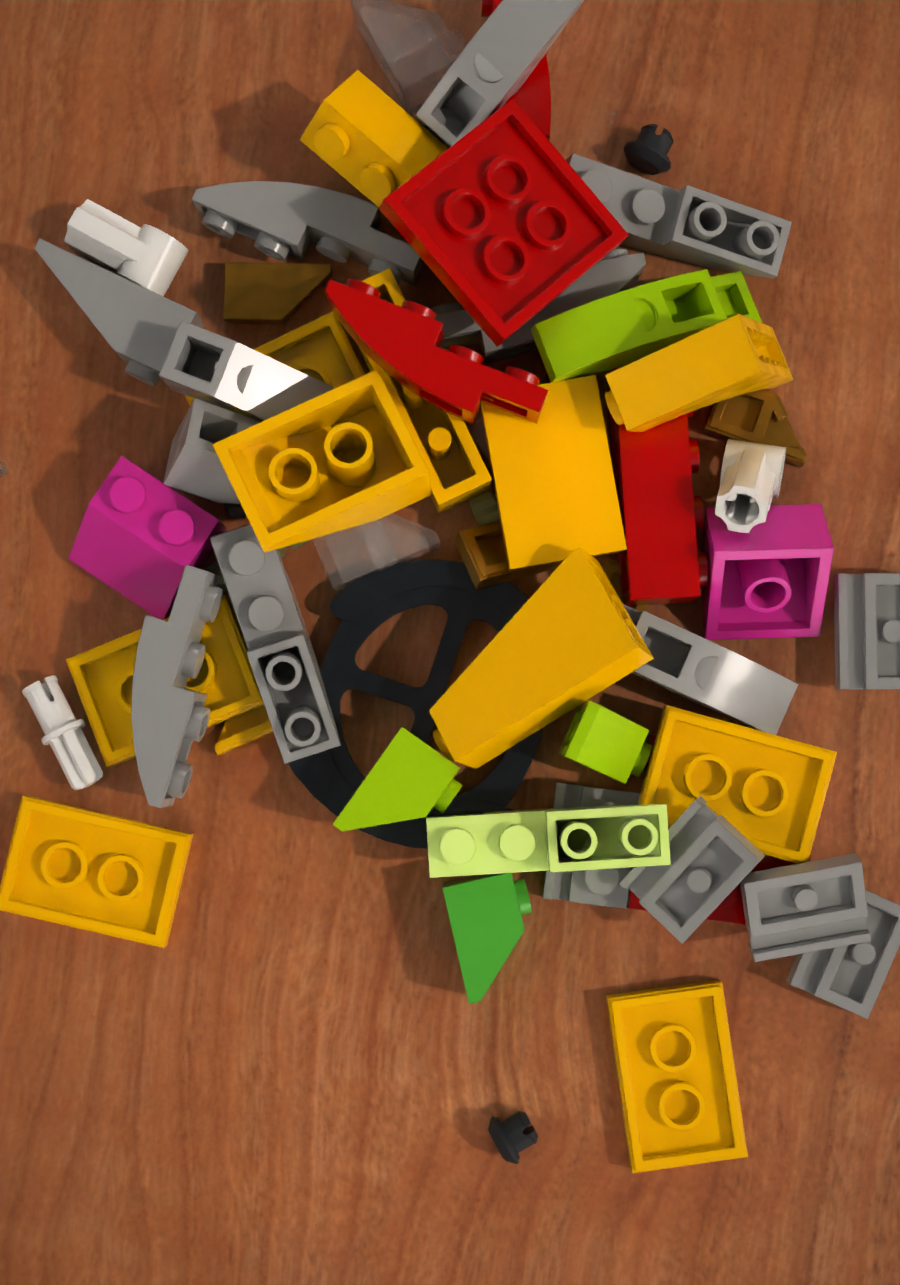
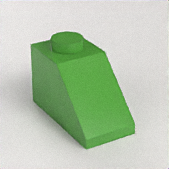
[442,873,532,1004]

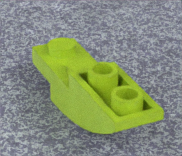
[530,269,762,383]

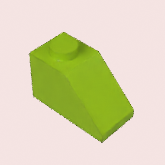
[557,700,652,784]
[333,727,463,832]

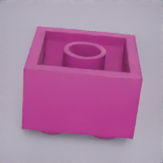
[68,455,228,620]
[701,504,834,640]

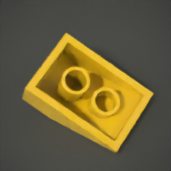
[212,369,431,553]

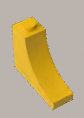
[605,314,794,432]

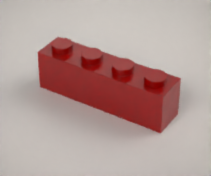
[606,368,708,606]

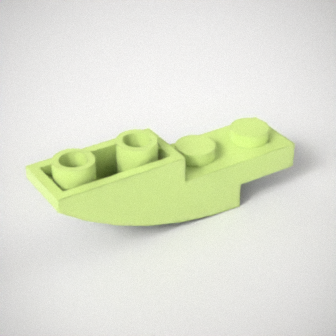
[426,804,671,878]

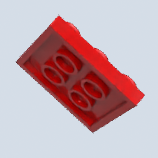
[379,99,629,347]

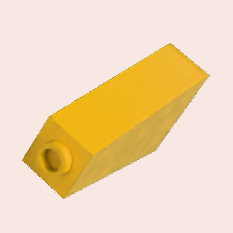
[429,547,654,769]

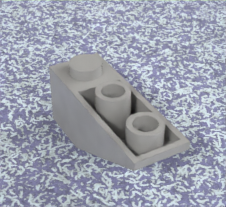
[159,320,335,422]

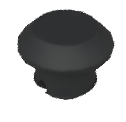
[624,124,673,175]
[488,1111,538,1164]

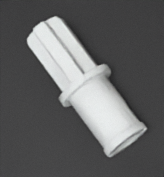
[22,675,103,790]

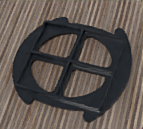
[288,559,544,849]

